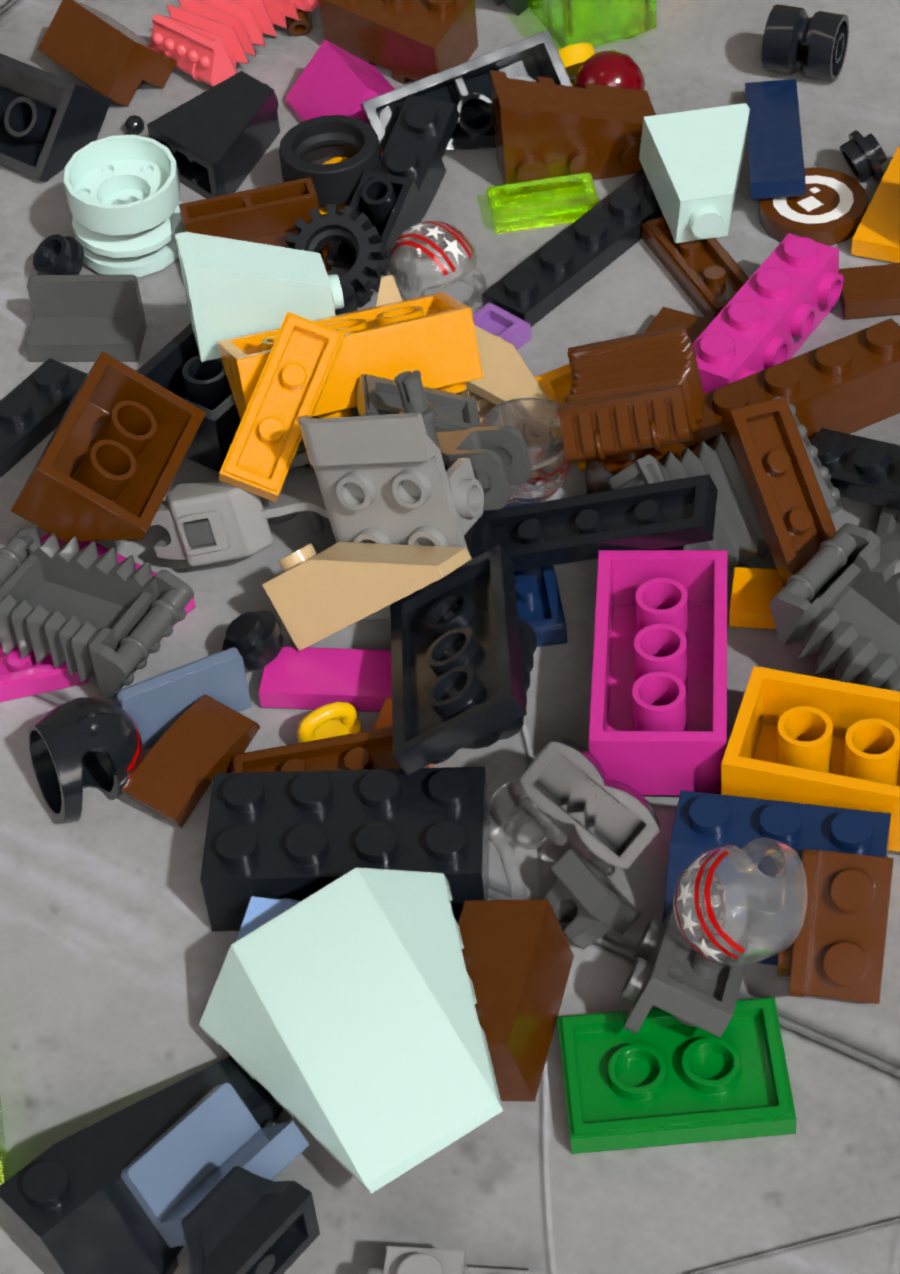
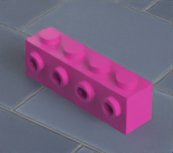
[692,233,844,394]

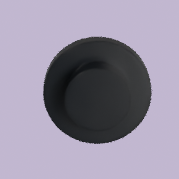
[840,130,887,183]
[33,234,84,275]
[222,610,284,670]

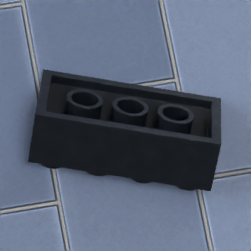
[0,53,112,183]

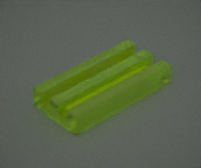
[486,172,600,234]

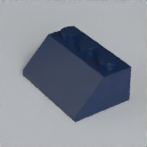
[662,790,891,966]

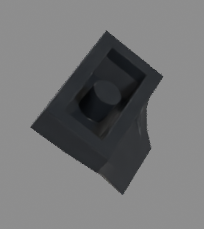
[181,1166,320,1274]

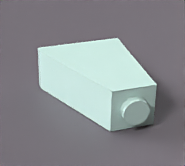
[639,103,750,243]
[175,232,344,362]

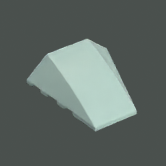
[199,868,503,1194]

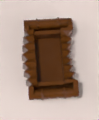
[558,325,705,464]

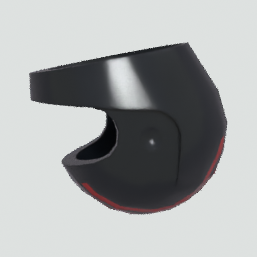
[28,697,143,823]

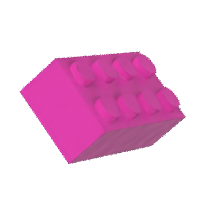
[589,550,727,796]

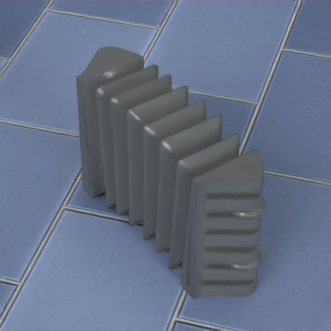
[607,396,844,572]
[769,523,900,692]
[0,528,194,699]

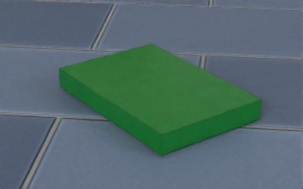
[557,997,796,1154]

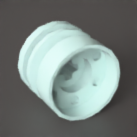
[64,135,184,277]

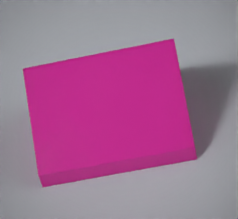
[285,40,395,124]

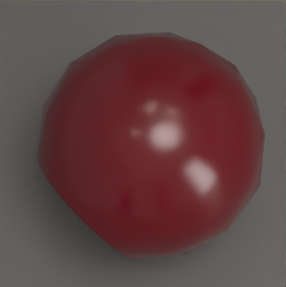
[574,50,645,91]

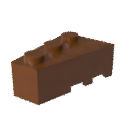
[319,0,478,84]
[490,70,656,194]

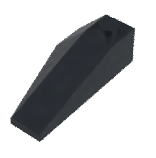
[361,30,573,153]
[0,1056,283,1274]

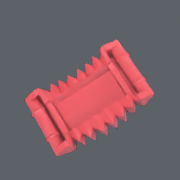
[150,0,320,86]

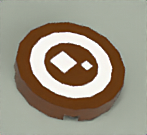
[759,167,867,246]

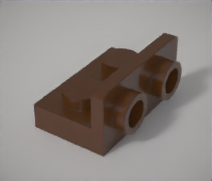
[777,848,894,1004]

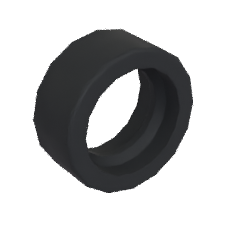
[279,115,381,206]

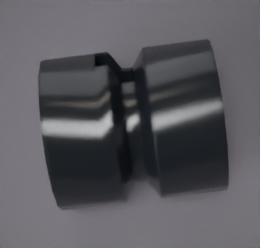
[761,4,849,82]

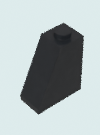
[147,71,280,199]

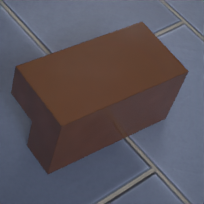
[37,0,177,107]
[179,177,332,271]
[458,899,574,1102]

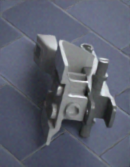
[150,370,532,620]

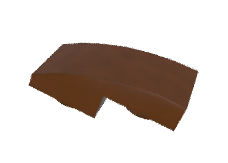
[122,694,260,828]

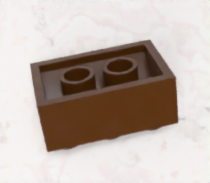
[10,351,206,542]

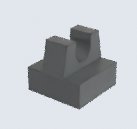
[544,849,641,949]

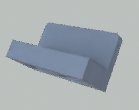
[107,648,252,750]
[121,1083,310,1248]

